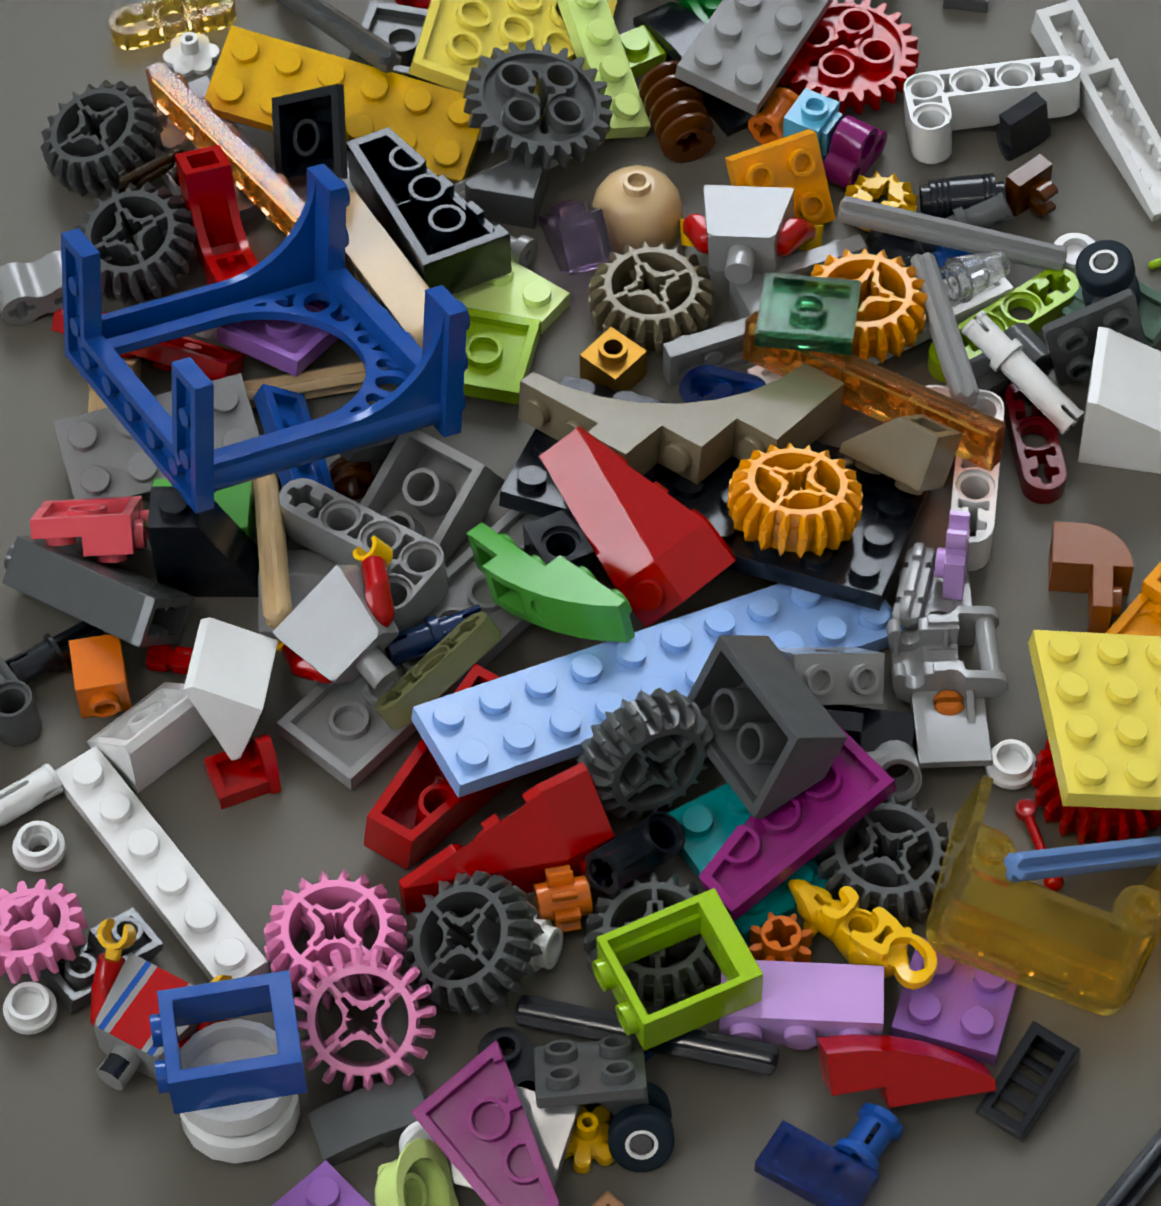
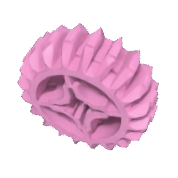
[264,869,408,1010]
[294,944,437,1091]

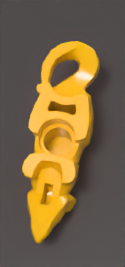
[788,879,938,990]

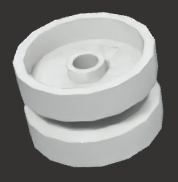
[180,1019,301,1164]

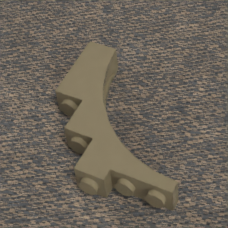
[518,363,845,485]

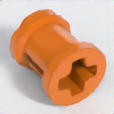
[748,87,799,145]

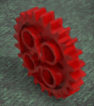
[779,0,919,116]

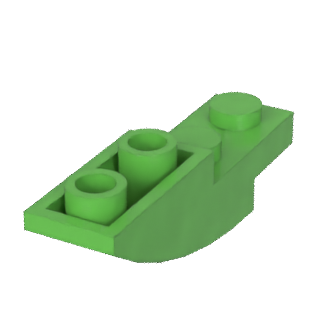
[467,522,635,642]

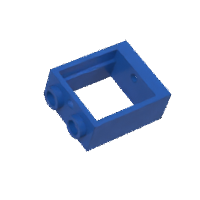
[149,970,307,1114]

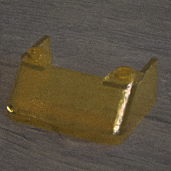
[926,775,1161,1016]

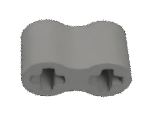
[0,250,63,325]

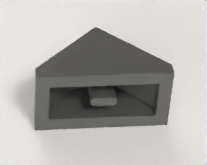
[465,156,549,229]

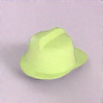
[375,1138,459,1206]

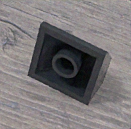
[271,84,348,191]

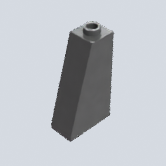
[2,536,195,647]

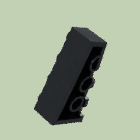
[346,127,512,294]

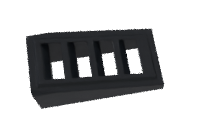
[976,1020,1080,1142]

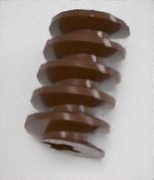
[638,60,716,163]

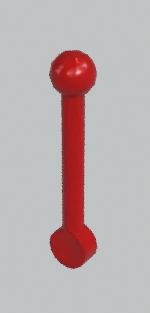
[1015,799,1064,892]

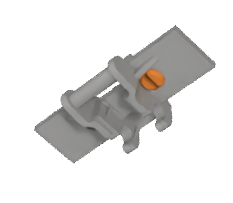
[887,568,1008,768]

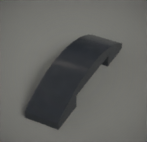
[633,1,764,137]

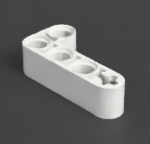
[904,56,1081,164]
[911,385,1005,571]

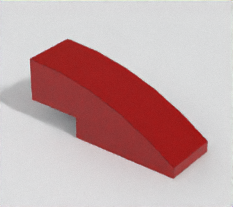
[817,1034,996,1108]

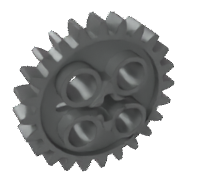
[463,40,613,170]

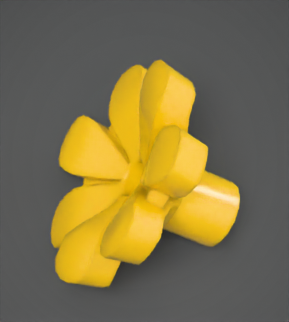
[565,1104,614,1174]

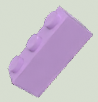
[719,960,884,1050]

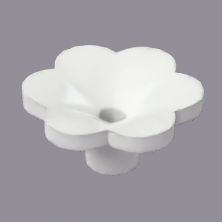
[163,32,220,77]

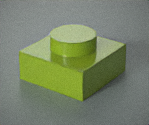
[619,25,666,78]

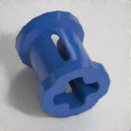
[833,1102,904,1177]

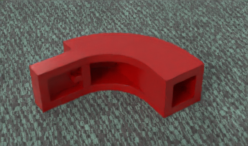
[175,144,258,285]

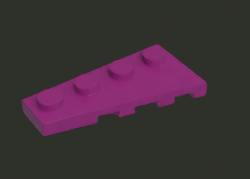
[698,724,897,921]

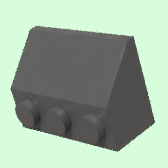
[688,635,847,819]

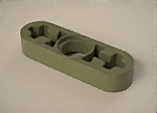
[375,611,501,730]

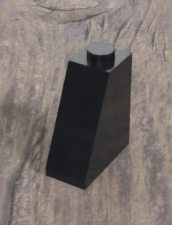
[147,486,259,597]

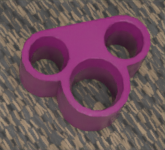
[823,115,887,190]

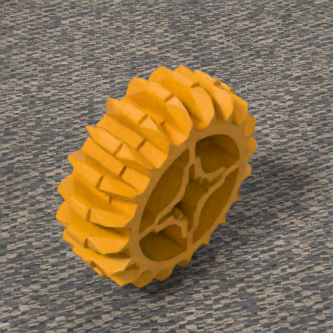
[799,247,927,365]
[727,442,863,558]

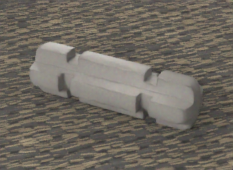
[892,542,936,630]

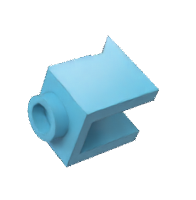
[783,88,842,162]

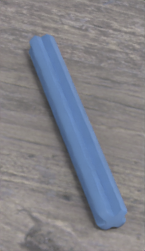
[1003,836,1161,883]

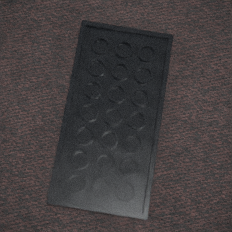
[499,375,930,611]

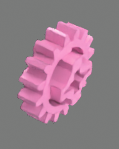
[0,879,88,984]

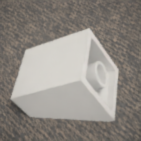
[1078,327,1161,474]

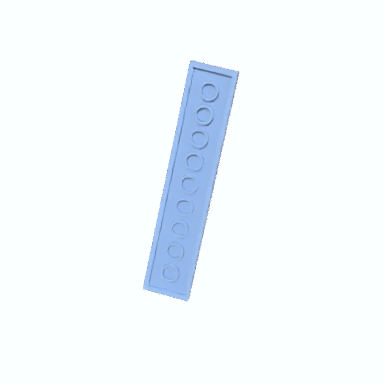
[411,583,904,798]

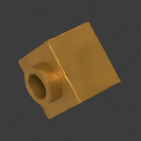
[579,327,647,391]

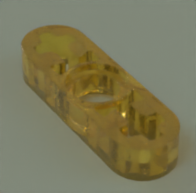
[109,0,237,50]

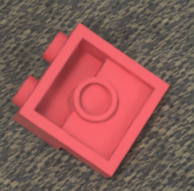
[30,496,149,563]

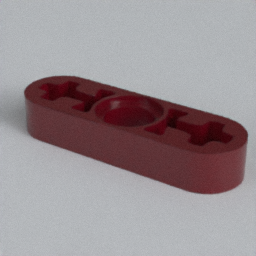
[1004,382,1067,504]

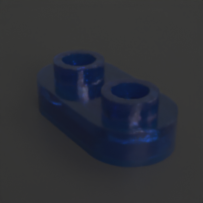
[679,365,766,403]

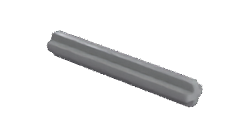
[910,252,979,408]

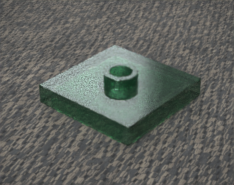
[754,272,861,355]

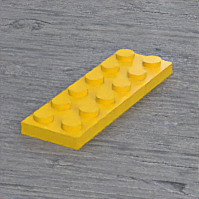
[202,25,480,184]

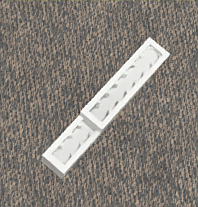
[1031,0,1161,222]

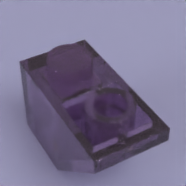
[538,199,612,275]

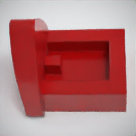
[203,733,282,810]

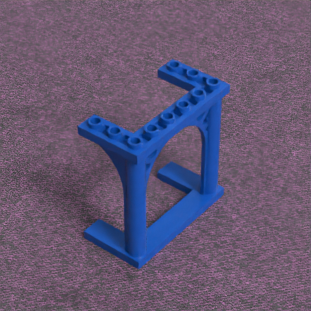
[61,163,470,514]

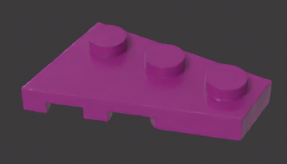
[411,1040,561,1206]

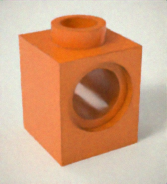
[69,634,132,718]

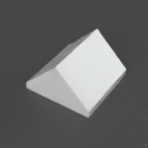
[183,617,278,761]
[87,682,214,793]

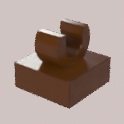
[1005,154,1058,218]

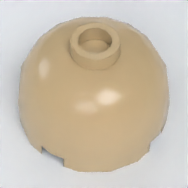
[591,165,683,255]

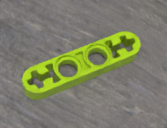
[927,268,1079,383]

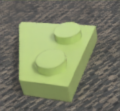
[452,260,570,334]

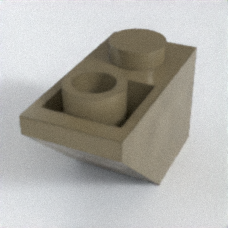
[839,414,963,495]

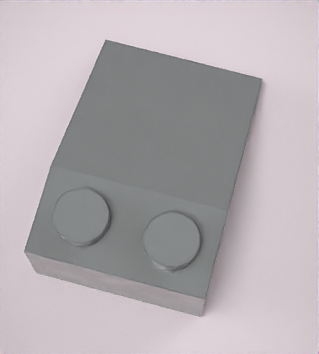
[360,430,505,562]

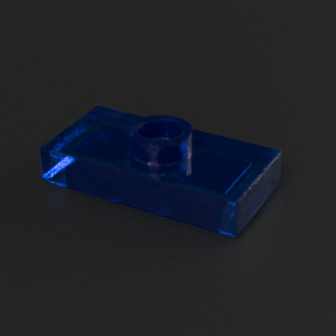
[754,1120,879,1206]

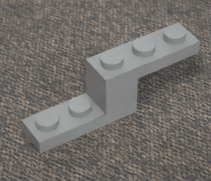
[663,234,868,387]

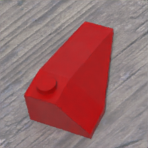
[539,426,737,628]
[399,762,615,915]

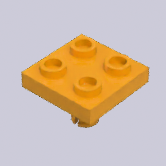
[725,129,836,225]

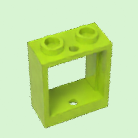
[592,888,763,1051]

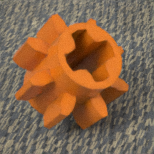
[533,864,593,933]
[749,912,813,963]

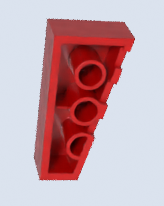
[363,663,516,870]

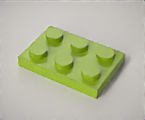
[463,307,541,405]

